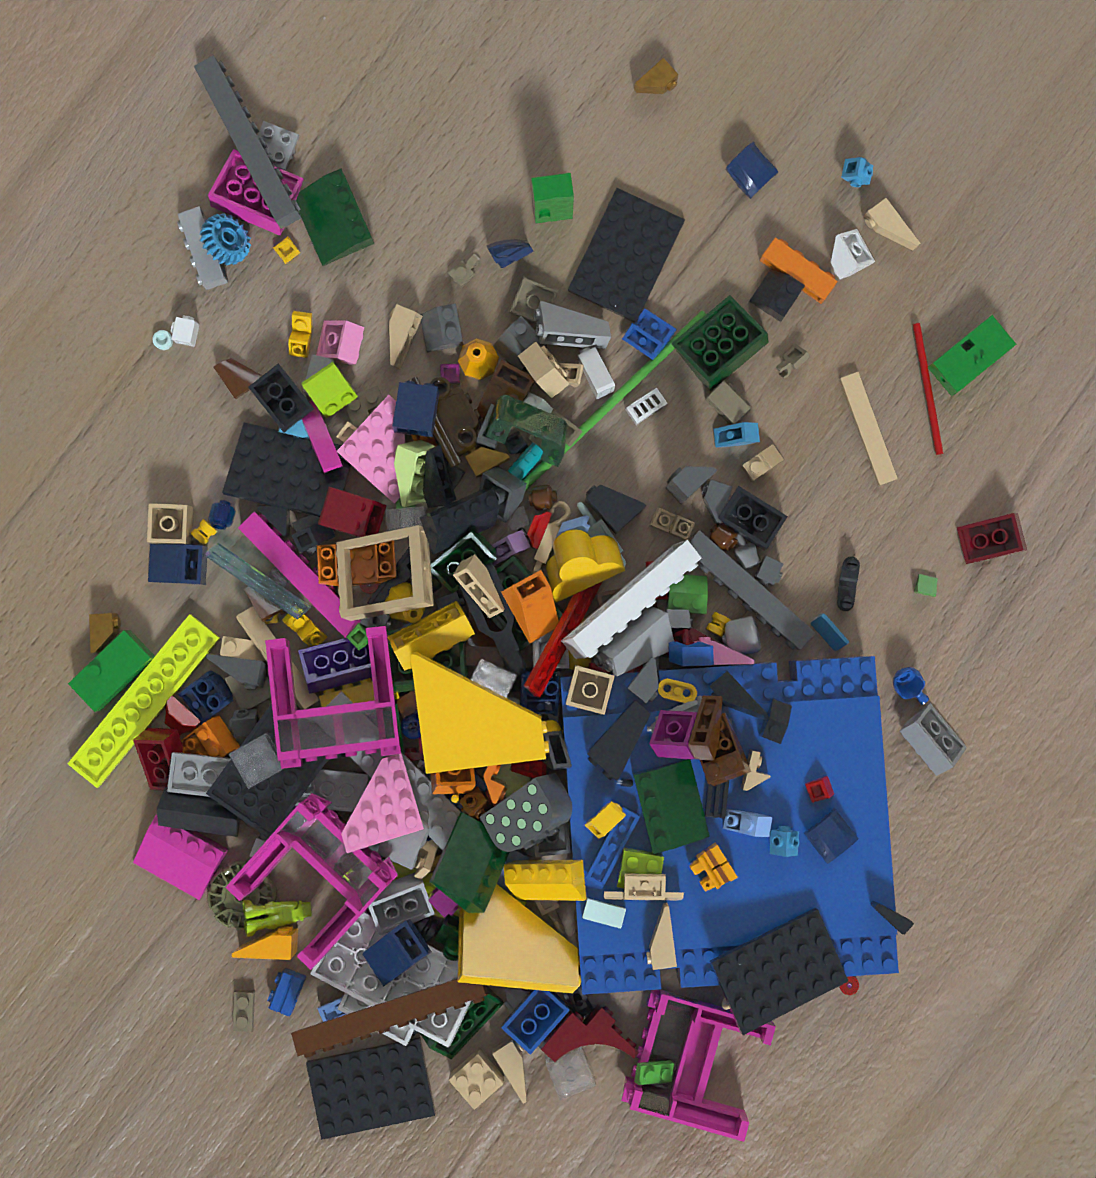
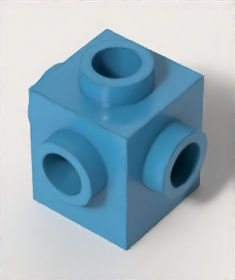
[841,157,873,187]
[769,826,799,857]

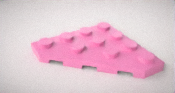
[337,395,405,504]
[341,754,424,853]

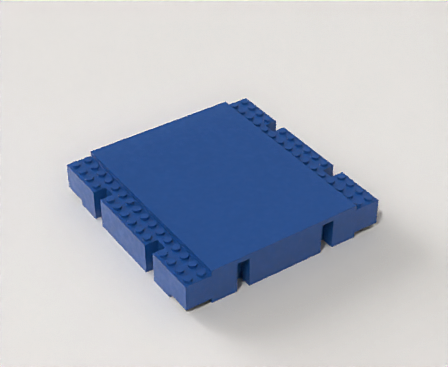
[560,656,899,995]

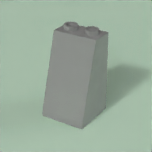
[593,606,674,676]

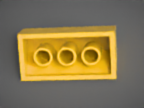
[388,601,475,671]
[504,860,587,901]

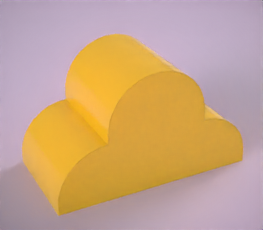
[546,530,625,602]

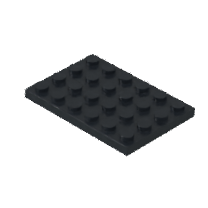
[568,188,685,323]
[222,422,351,517]
[206,704,336,838]
[710,908,848,1035]
[306,1037,436,1140]

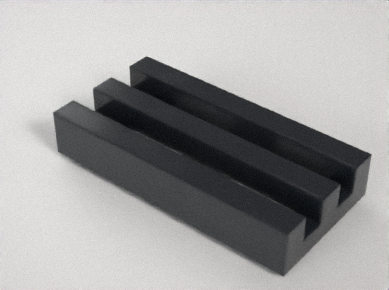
[705,781,729,819]

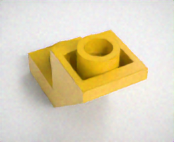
[289,311,312,358]
[282,606,327,647]
[585,801,626,839]

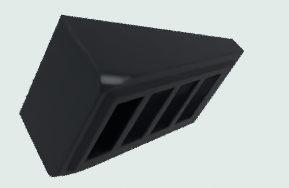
[870,901,914,935]

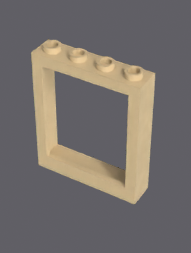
[336,525,434,621]

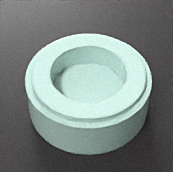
[153,330,173,350]

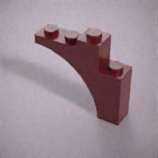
[538,1005,639,1062]

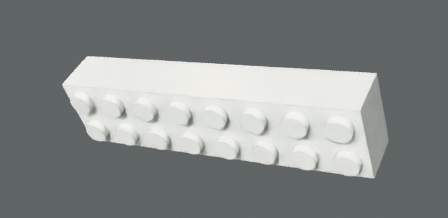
[561,540,701,659]

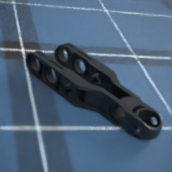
[458,562,526,677]

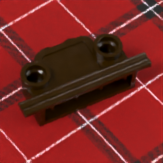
[408,377,481,468]

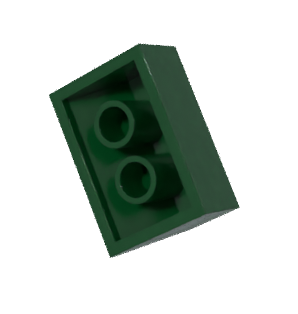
[430,531,497,594]

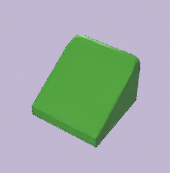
[914,574,938,597]
[347,623,368,650]

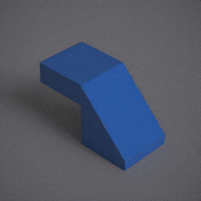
[668,641,714,666]

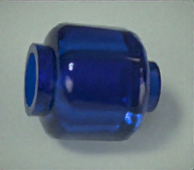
[208,500,236,530]
[401,713,421,739]

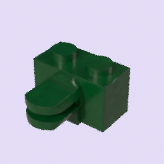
[435,914,459,961]

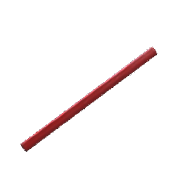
[913,323,944,455]

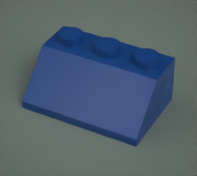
[501,990,570,1055]

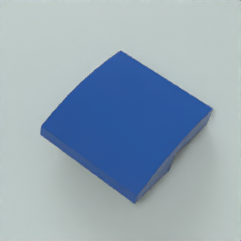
[622,308,677,360]

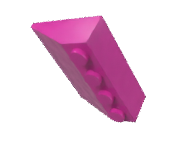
[208,149,303,236]
[133,814,229,900]

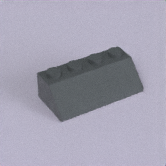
[666,466,717,504]

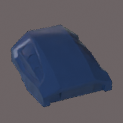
[725,141,778,199]
[486,239,534,268]
[178,670,233,725]
[520,671,560,716]
[804,808,858,864]

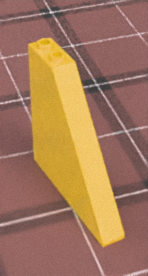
[410,652,550,774]
[457,884,581,993]

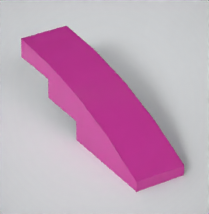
[301,400,342,473]

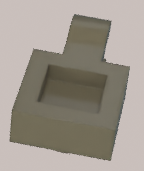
[448,253,481,288]
[776,345,810,379]

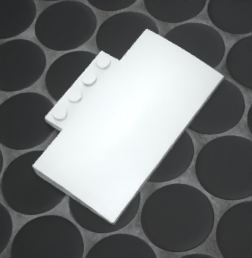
[310,912,472,1047]

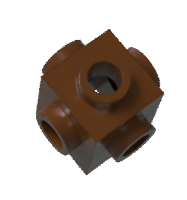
[459,786,494,821]

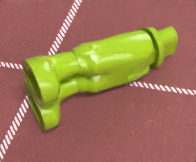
[242,900,312,937]

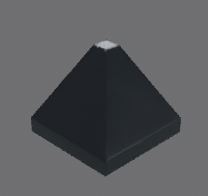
[502,431,528,455]

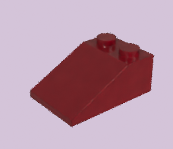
[957,513,1027,564]
[133,728,183,790]

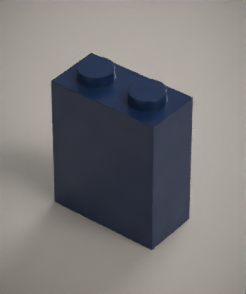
[392,381,439,437]

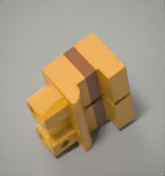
[689,842,738,891]

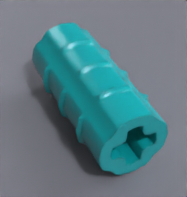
[507,442,545,480]

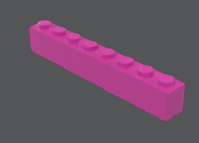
[238,512,362,638]

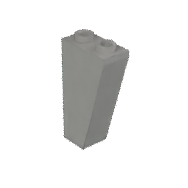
[534,301,611,349]

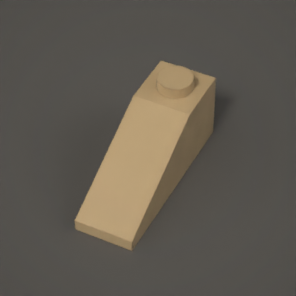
[864,198,921,251]
[389,304,423,369]
[453,555,505,618]
[220,636,267,662]
[646,903,677,970]
[492,1037,527,1104]

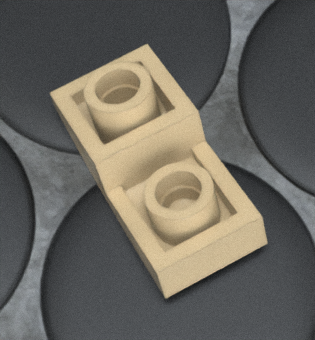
[650,508,695,540]

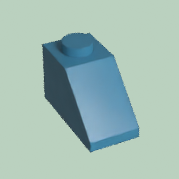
[714,422,760,448]

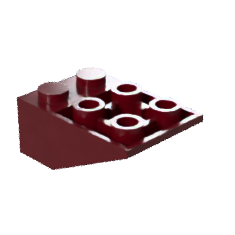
[318,487,387,538]

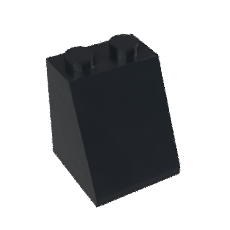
[585,484,646,534]

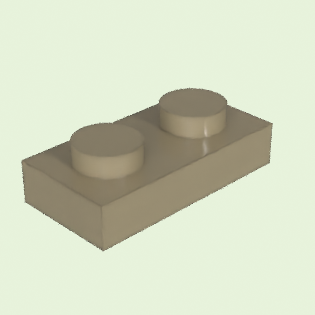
[233,990,255,1032]

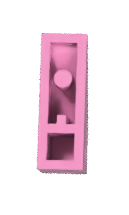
[694,637,755,665]

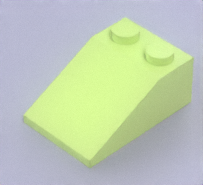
[394,440,435,507]

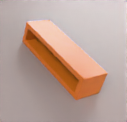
[759,237,838,304]

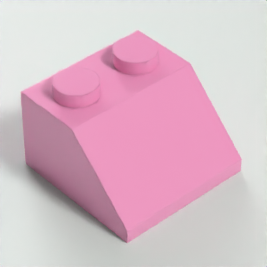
[316,321,364,364]

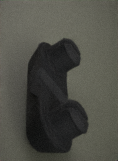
[837,556,860,611]

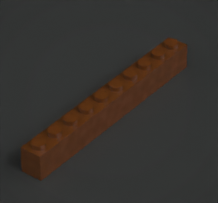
[291,979,489,1058]

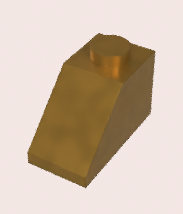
[634,58,679,94]
[465,447,510,478]
[89,613,121,653]

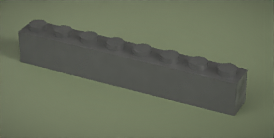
[689,530,816,650]

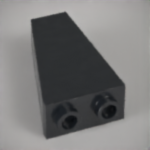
[587,700,650,781]

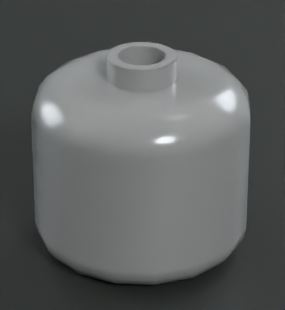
[722,616,761,655]

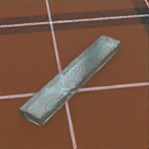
[205,543,310,619]

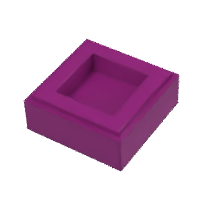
[440,364,460,384]

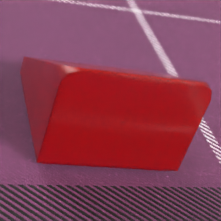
[805,776,834,803]

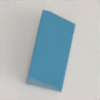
[811,614,849,651]

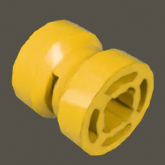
[191,519,218,545]
[706,611,731,637]

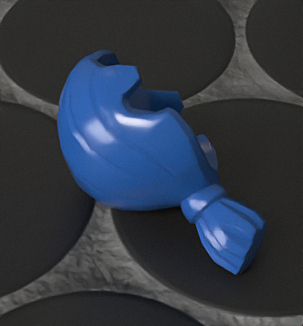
[893,667,929,705]

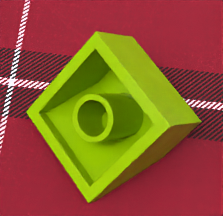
[301,362,358,418]
[617,847,664,888]

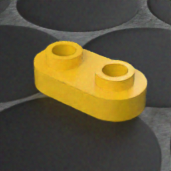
[657,678,697,703]

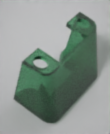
[485,395,568,467]

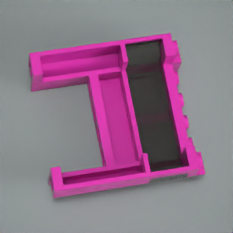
[621,989,776,1142]

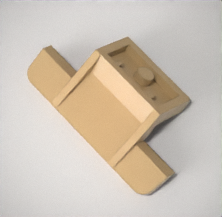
[604,874,684,901]

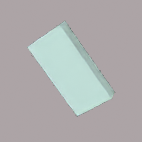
[582,898,626,929]

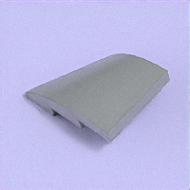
[377,819,430,870]

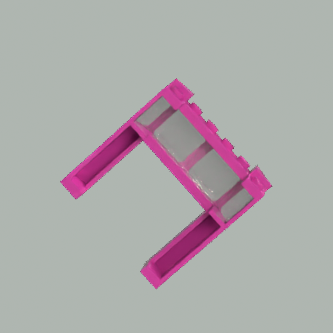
[265,626,401,769]
[225,793,398,970]

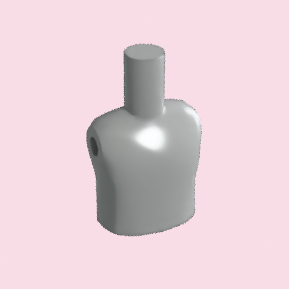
[734,534,762,570]

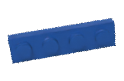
[585,806,640,887]

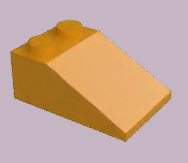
[231,925,298,960]

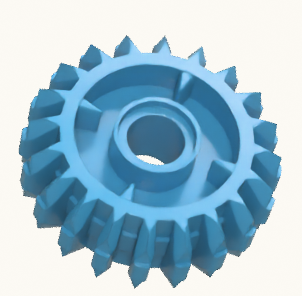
[199,213,251,266]

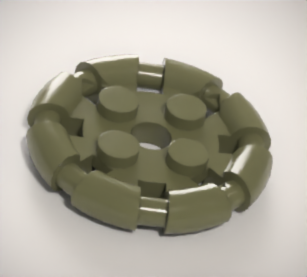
[207,860,277,931]

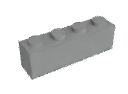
[177,206,228,290]

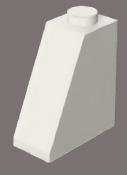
[577,347,615,400]

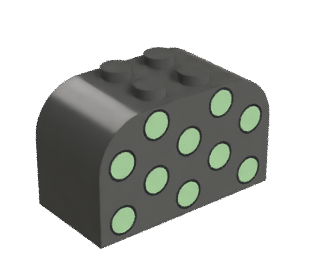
[480,773,572,852]

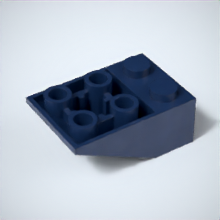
[148,544,208,585]
[362,919,432,987]

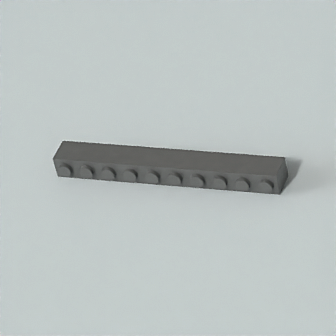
[194,55,301,229]

